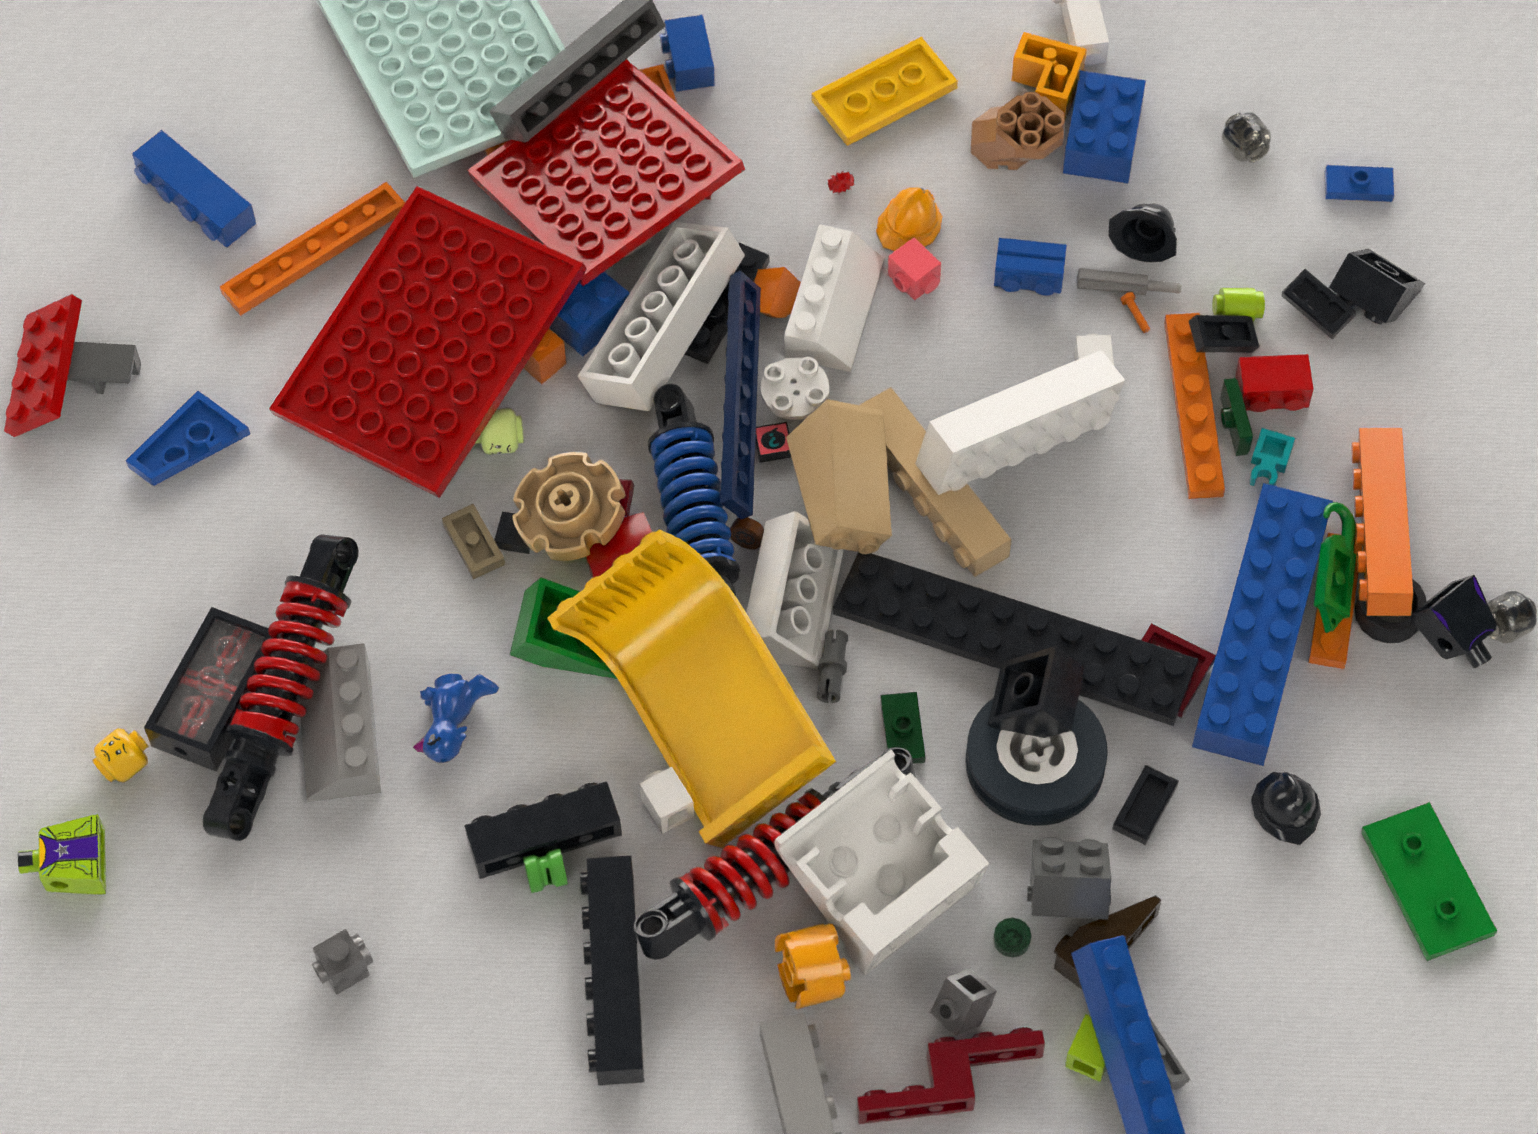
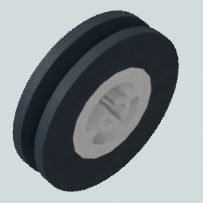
[965,699,1108,826]

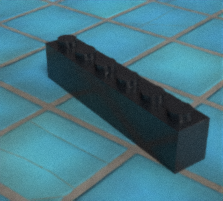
[580,855,644,1086]

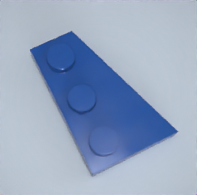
[126,391,251,486]

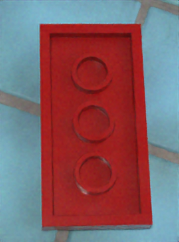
[4,294,82,437]

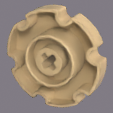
[513,452,625,561]

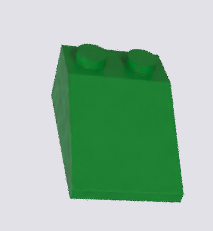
[510,577,617,679]

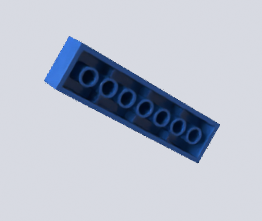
[1192,483,1333,766]

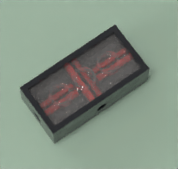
[144,607,272,772]

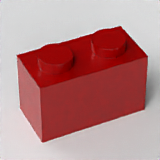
[1235,354,1314,412]

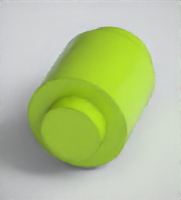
[1212,288,1265,322]

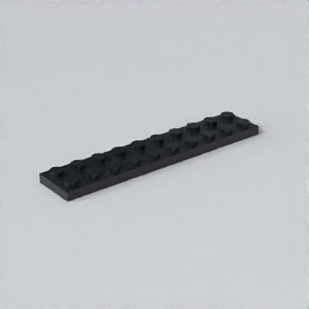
[833,551,1198,726]

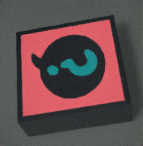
[755,422,792,463]

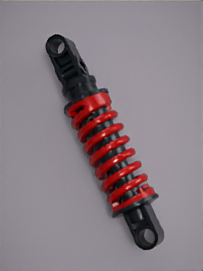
[202,534,359,841]
[634,747,916,960]

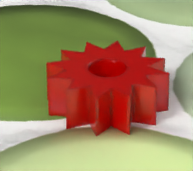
[827,171,854,194]

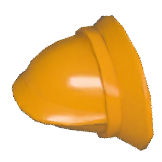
[876,187,942,251]

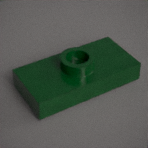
[1220,378,1253,456]
[880,692,926,764]

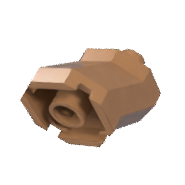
[971,92,1064,170]

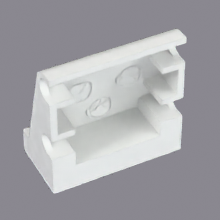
[774,750,990,976]

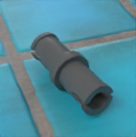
[817,630,848,703]

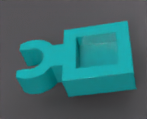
[1249,428,1296,486]

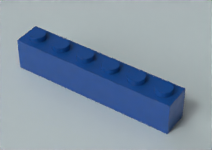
[1071,935,1185,1134]

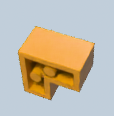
[1011,32,1087,123]

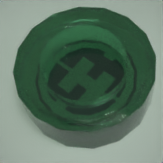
[993,917,1032,958]

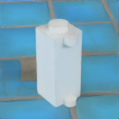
[1053,0,1109,66]

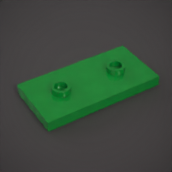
[1361,802,1497,961]

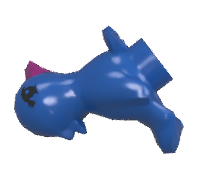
[413,674,499,763]

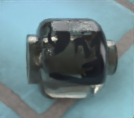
[1222,113,1271,162]
[1488,591,1537,643]

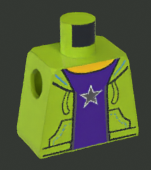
[18,814,106,895]

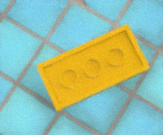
[811,36,958,146]

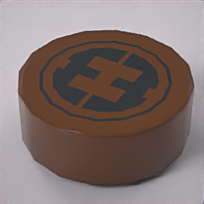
[730,517,764,550]

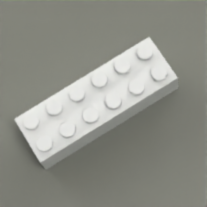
[578,222,745,411]
[915,350,1125,495]

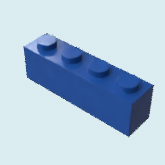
[132,130,257,248]

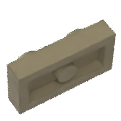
[442,504,505,580]

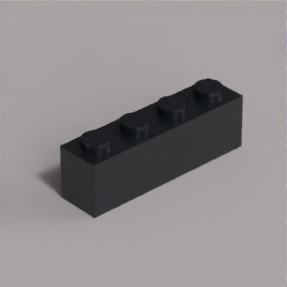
[464,781,622,879]

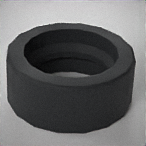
[1355,579,1426,643]

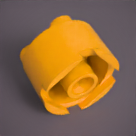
[775,923,851,1009]

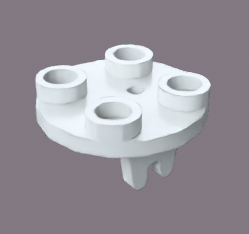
[761,357,829,420]

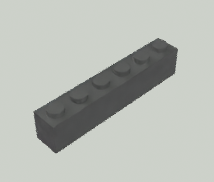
[489,0,666,142]

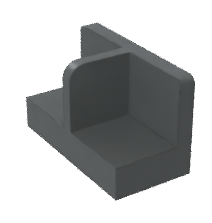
[67,342,141,394]

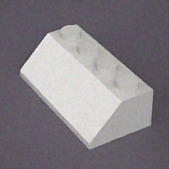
[784,224,884,372]
[746,511,844,669]

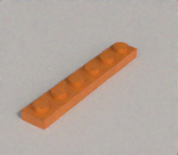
[220,181,405,316]
[1164,313,1225,499]

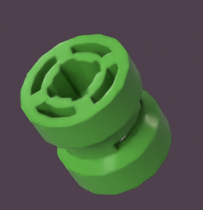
[523,848,568,893]

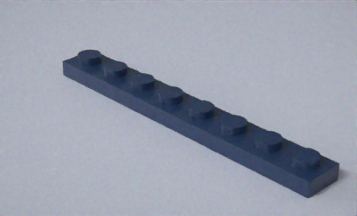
[720,271,761,520]

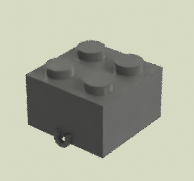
[1027,837,1111,919]

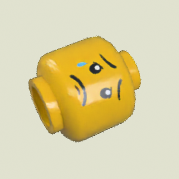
[92,728,149,783]

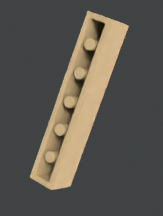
[860,387,1011,577]

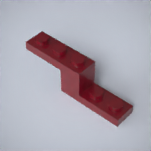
[857,1027,1045,1124]

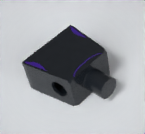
[1408,575,1497,668]

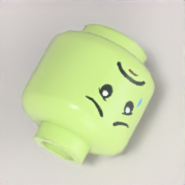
[475,408,524,455]

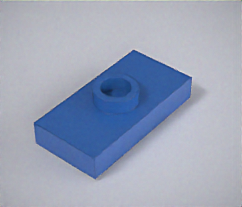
[1325,165,1394,202]

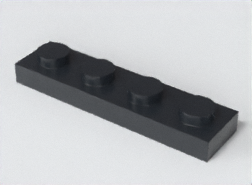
[684,242,770,364]

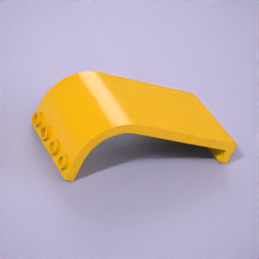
[547,529,836,848]

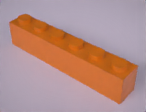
[1351,428,1413,616]

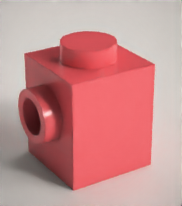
[888,238,941,300]

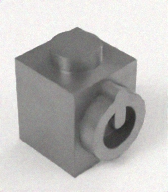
[312,929,373,995]
[930,968,997,1036]

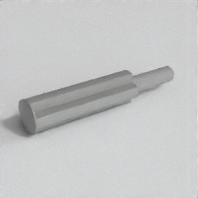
[1076,268,1182,295]

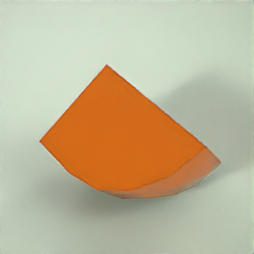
[754,267,801,318]

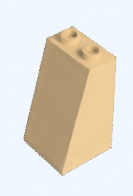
[786,399,892,554]

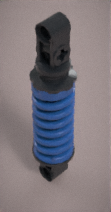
[648,384,740,596]

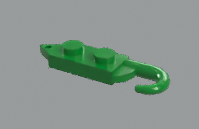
[1314,502,1357,633]

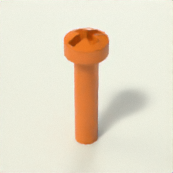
[1120,292,1150,333]

